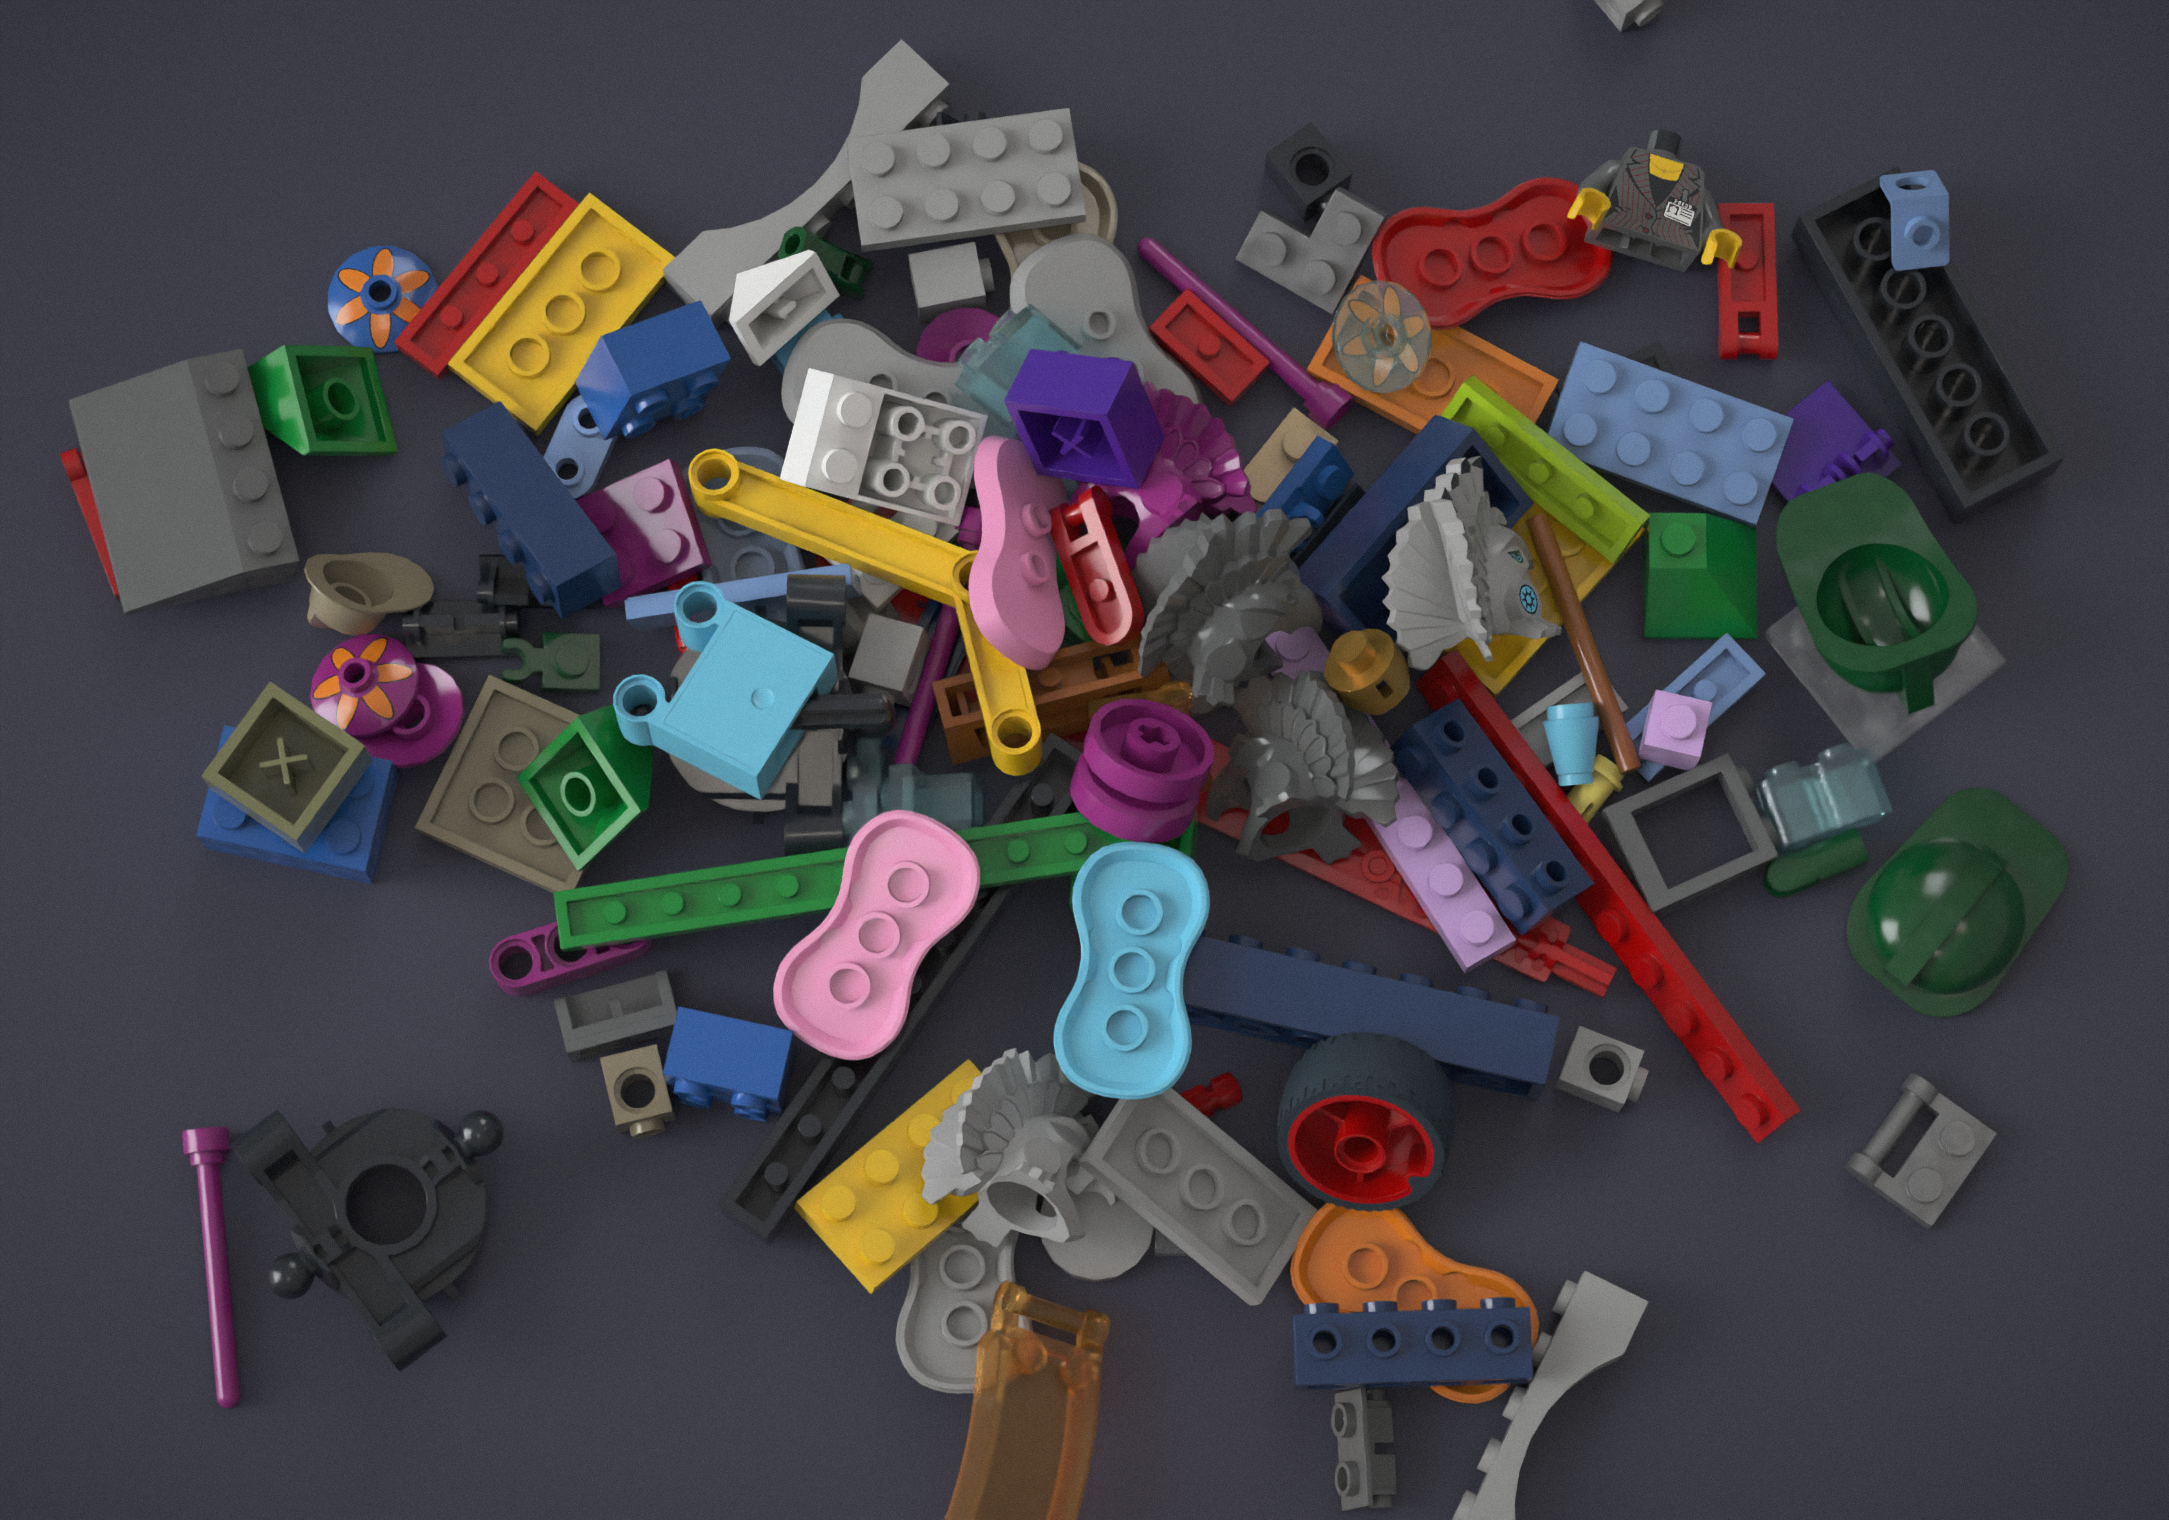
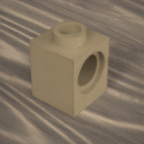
[600,1044,676,1138]

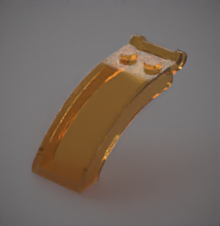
[944,1280,1111,1520]

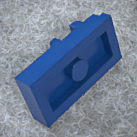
[1256,436,1355,554]

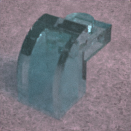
[881,764,986,831]

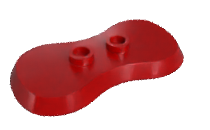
[1372,177,1613,330]

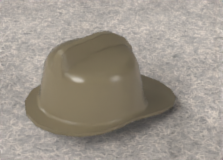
[304,552,434,636]

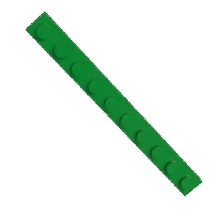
[553,812,1134,952]

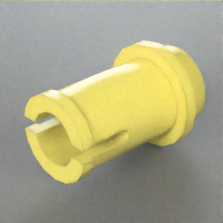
[1567,754,1625,826]

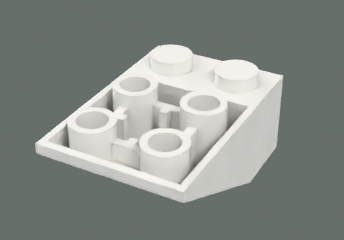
[780,368,988,526]

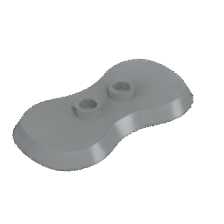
[1010,233,1204,405]
[781,318,1022,489]
[896,1203,1034,1394]

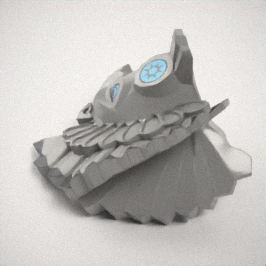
[1381,456,1562,671]

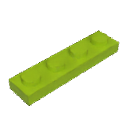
[1440,375,1650,563]

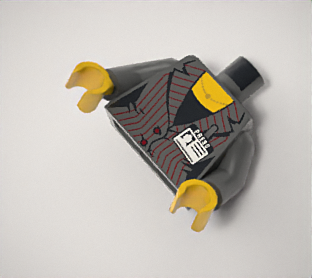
[1567,130,1742,272]

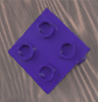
[1771,380,1902,502]

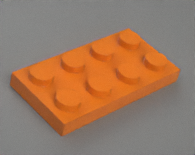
[1306,274,1559,434]

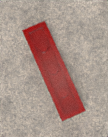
[394,171,579,381]

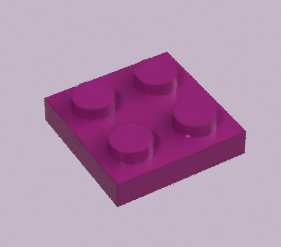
[576,459,713,609]

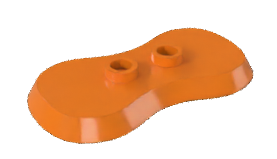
[1290,1203,1539,1404]

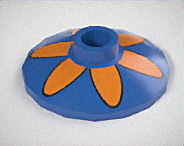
[328,246,438,354]

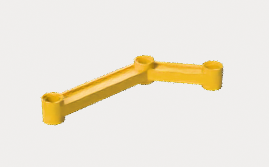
[688,448,1043,776]

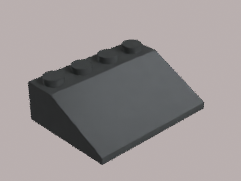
[69,348,299,615]

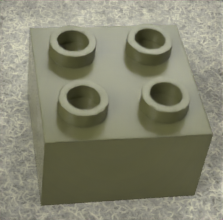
[201,681,373,854]

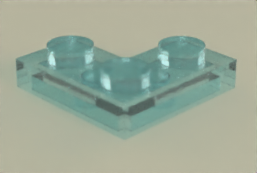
[843,739,885,846]

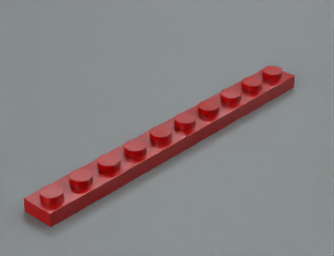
[1416,649,1801,1144]

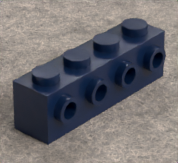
[440,401,621,619]
[1390,698,1594,936]
[1291,1297,1533,1391]

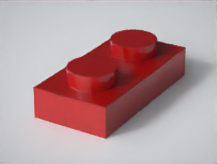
[1149,288,1270,408]

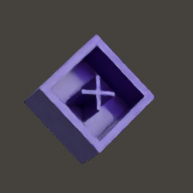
[1004,349,1165,489]

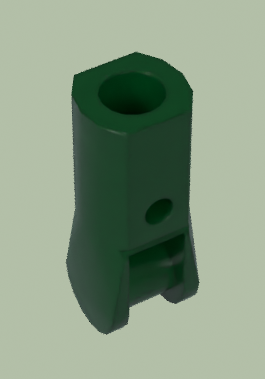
[778,226,874,300]
[1763,828,1870,898]

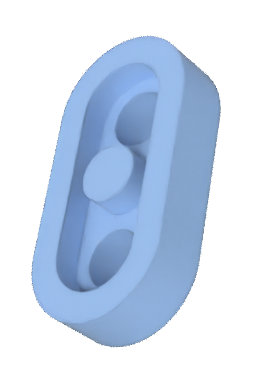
[543,395,618,500]

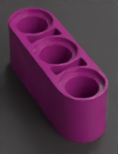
[489,922,656,997]

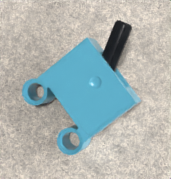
[613,581,888,800]

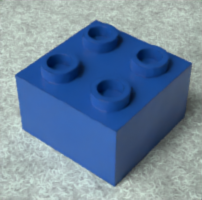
[575,300,731,441]
[662,1006,798,1122]

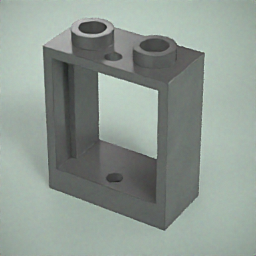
[1599,753,1781,918]

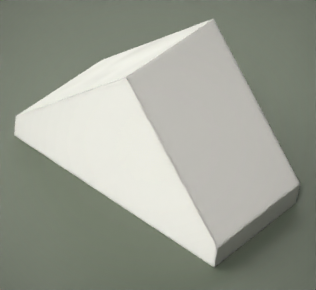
[729,250,840,366]

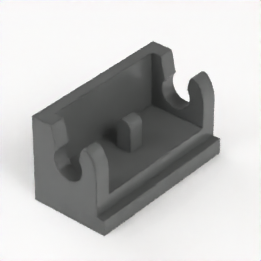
[554,969,678,1062]

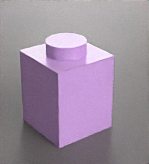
[1638,689,1713,771]

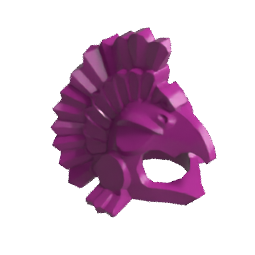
[1069,381,1258,572]

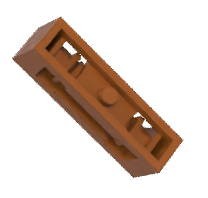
[932,627,1175,765]

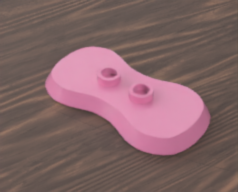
[968,435,1069,671]
[773,810,980,1060]

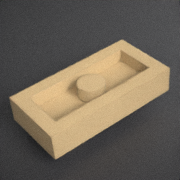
[1244,407,1339,514]

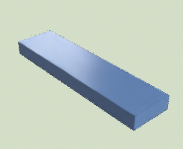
[624,563,862,631]

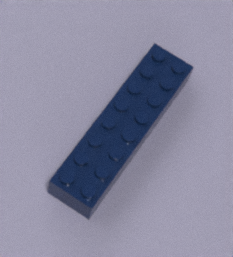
[1183,929,1560,1102]

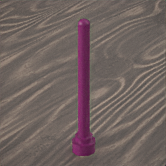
[1137,237,1355,432]
[893,506,982,774]
[182,1127,240,1409]

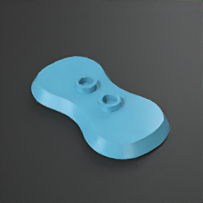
[1054,842,1210,1099]

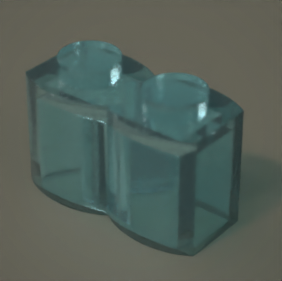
[955,304,1083,428]
[1755,743,1892,855]

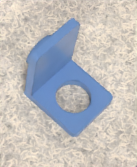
[1880,170,1950,271]

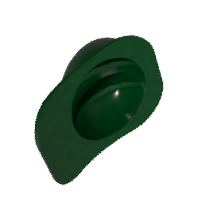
[1775,473,1978,715]
[1847,787,2069,1017]

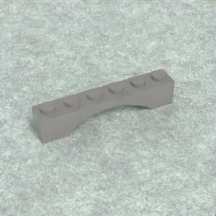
[663,39,950,329]
[1452,1271,1649,1520]

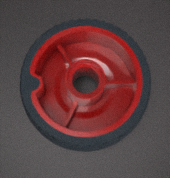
[1277,1032,1455,1212]

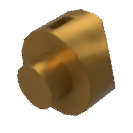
[1324,629,1410,715]

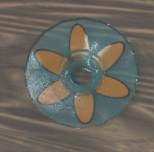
[1332,280,1432,394]

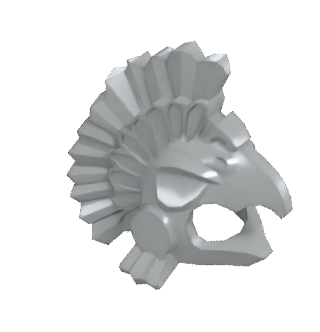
[921,1048,1120,1247]

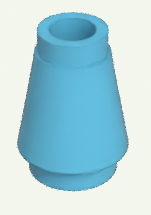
[1542,702,1599,786]

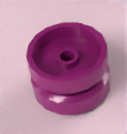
[1070,699,1214,843]

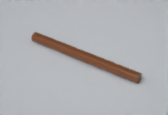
[1526,513,1642,775]

